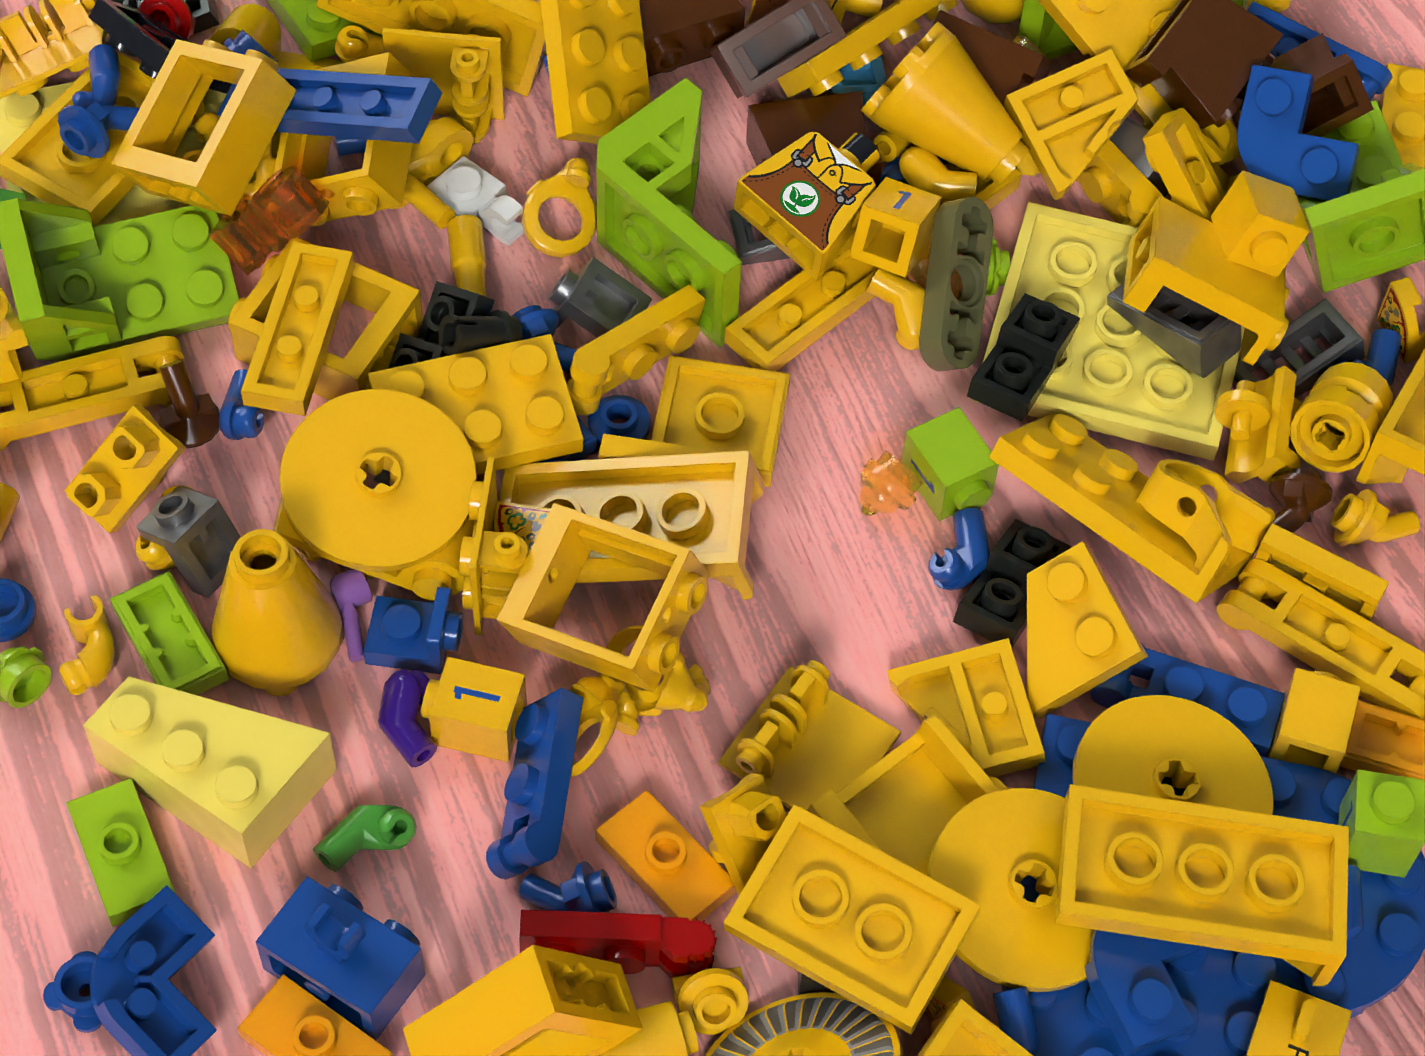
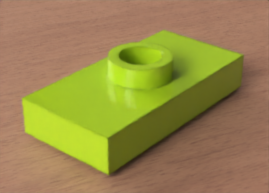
[110,571,229,695]
[66,778,176,927]

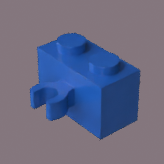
[255,876,425,1041]

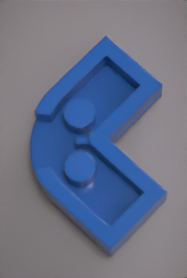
[1237,65,1360,202]
[90,885,217,1056]
[1085,930,1205,1056]

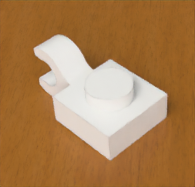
[427,156,524,246]

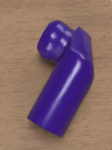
[378,669,437,767]

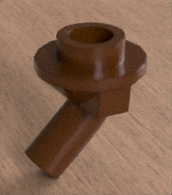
[158,360,220,448]
[1269,468,1333,533]

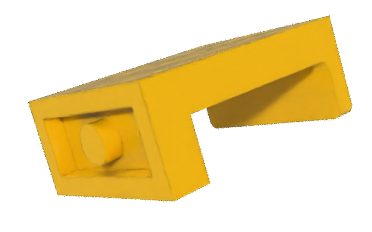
[1123,196,1289,366]
[807,714,1008,875]

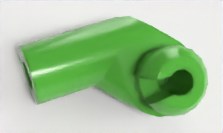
[313,805,417,872]

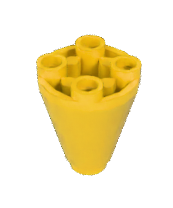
[861,21,1030,185]
[211,529,345,697]

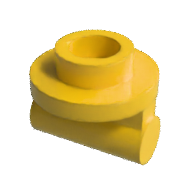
[671,966,749,1035]

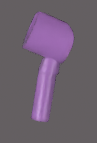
[330,569,372,662]

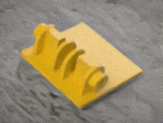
[0,0,106,99]
[382,28,505,144]
[459,456,528,635]
[718,660,901,810]

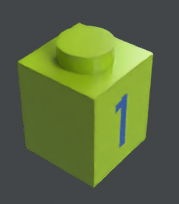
[900,407,999,521]
[1338,769,1425,878]

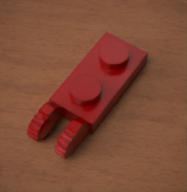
[519,909,717,978]

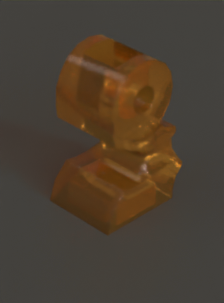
[209,165,329,275]

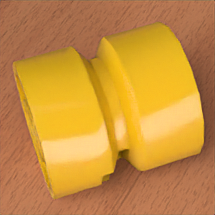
[1290,362,1393,473]

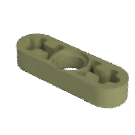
[919,197,994,372]

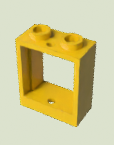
[111,39,297,216]
[269,52,415,226]
[228,236,423,400]
[496,503,710,693]
[403,945,643,1056]

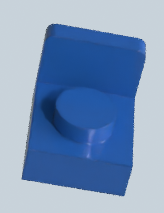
[363,587,463,674]

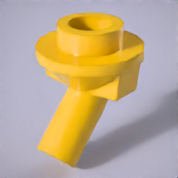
[1331,489,1420,546]

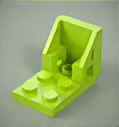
[596,78,742,348]
[1297,100,1425,293]
[0,198,239,361]

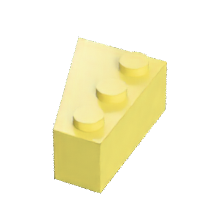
[83,676,337,869]

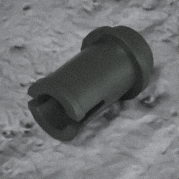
[438,310,522,355]

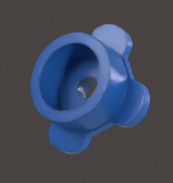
[43,951,102,1033]

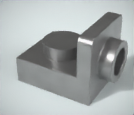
[548,257,652,338]
[137,486,241,598]

